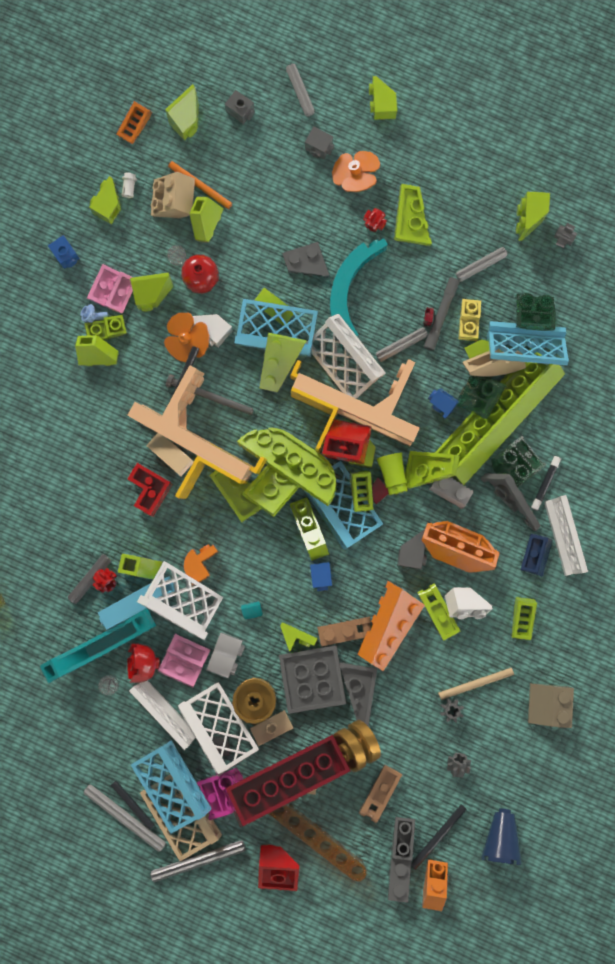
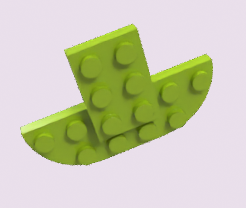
[237,428,336,517]

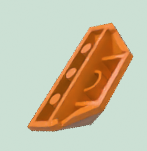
[421,521,499,573]

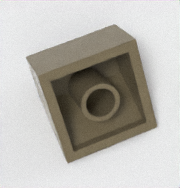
[528,683,574,728]

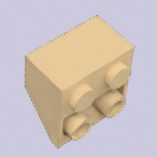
[151,172,195,218]

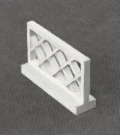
[305,314,386,399]
[544,495,588,576]
[137,561,223,640]
[129,680,195,750]
[178,682,259,776]

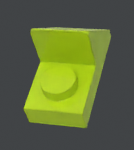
[280,622,317,652]

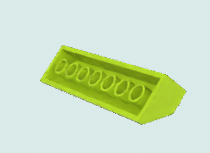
[435,348,565,485]

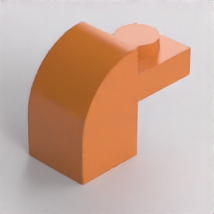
[184,544,219,585]

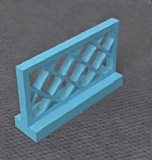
[234,299,318,357]
[487,321,569,365]
[304,461,383,550]
[131,740,212,834]

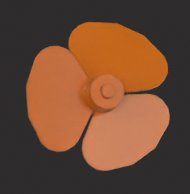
[332,151,381,192]
[164,312,209,362]

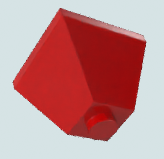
[258,844,299,891]

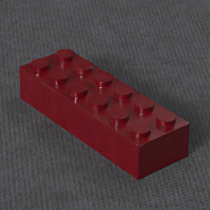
[223,735,350,827]

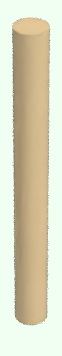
[438,668,514,700]

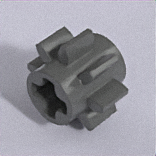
[554,223,577,248]
[440,698,464,723]
[447,753,471,778]

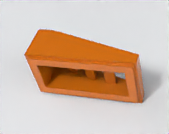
[116,101,152,144]

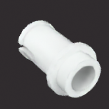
[121,173,137,198]

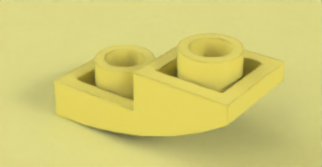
[458,299,481,341]

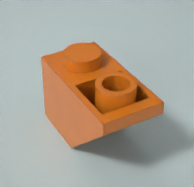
[422,859,448,911]

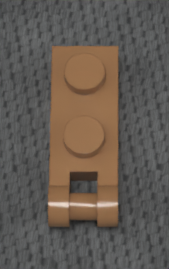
[317,617,371,646]
[359,764,402,823]

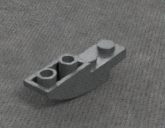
[387,817,415,903]

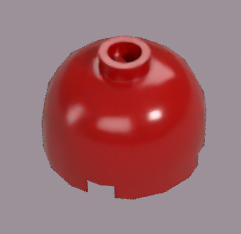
[181,254,219,294]
[127,644,159,683]

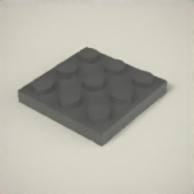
[279,645,346,714]

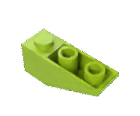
[290,497,329,561]

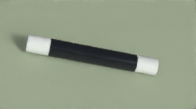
[531,456,561,511]

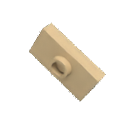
[250,710,294,746]

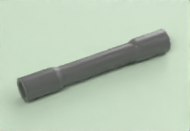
[424,277,460,351]

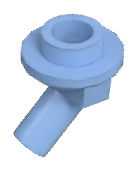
[81,304,108,323]

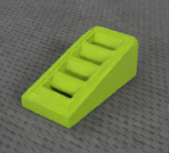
[349,471,373,512]
[511,597,537,640]

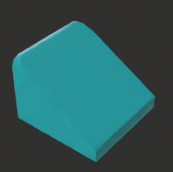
[241,601,263,619]

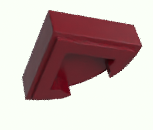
[423,307,434,327]
[372,478,389,504]

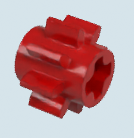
[363,208,387,232]
[93,568,117,593]

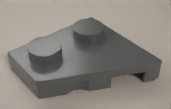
[282,242,329,278]

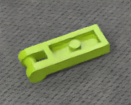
[417,583,461,641]

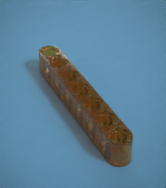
[268,803,366,881]

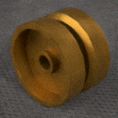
[232,678,276,724]
[333,720,381,772]

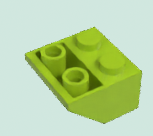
[516,191,550,241]

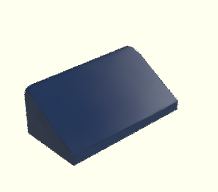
[520,534,553,577]

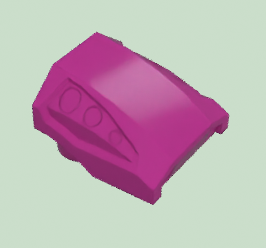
[196,768,243,820]

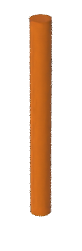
[168,161,233,209]

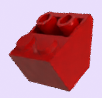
[322,420,372,464]

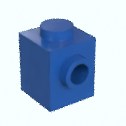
[48,235,80,269]

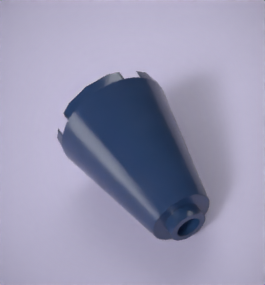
[481,808,522,865]

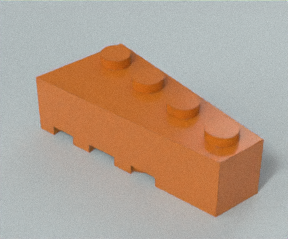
[358,581,425,671]

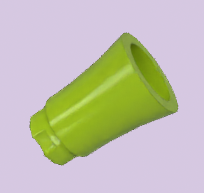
[376,452,408,495]

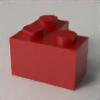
[127,463,173,517]

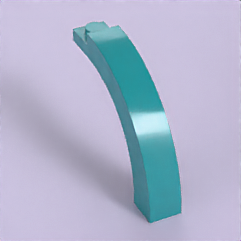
[330,238,388,349]
[40,608,156,684]

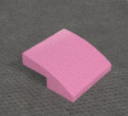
[86,264,133,314]
[158,634,210,688]

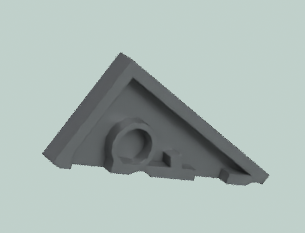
[480,473,541,531]
[340,662,377,726]

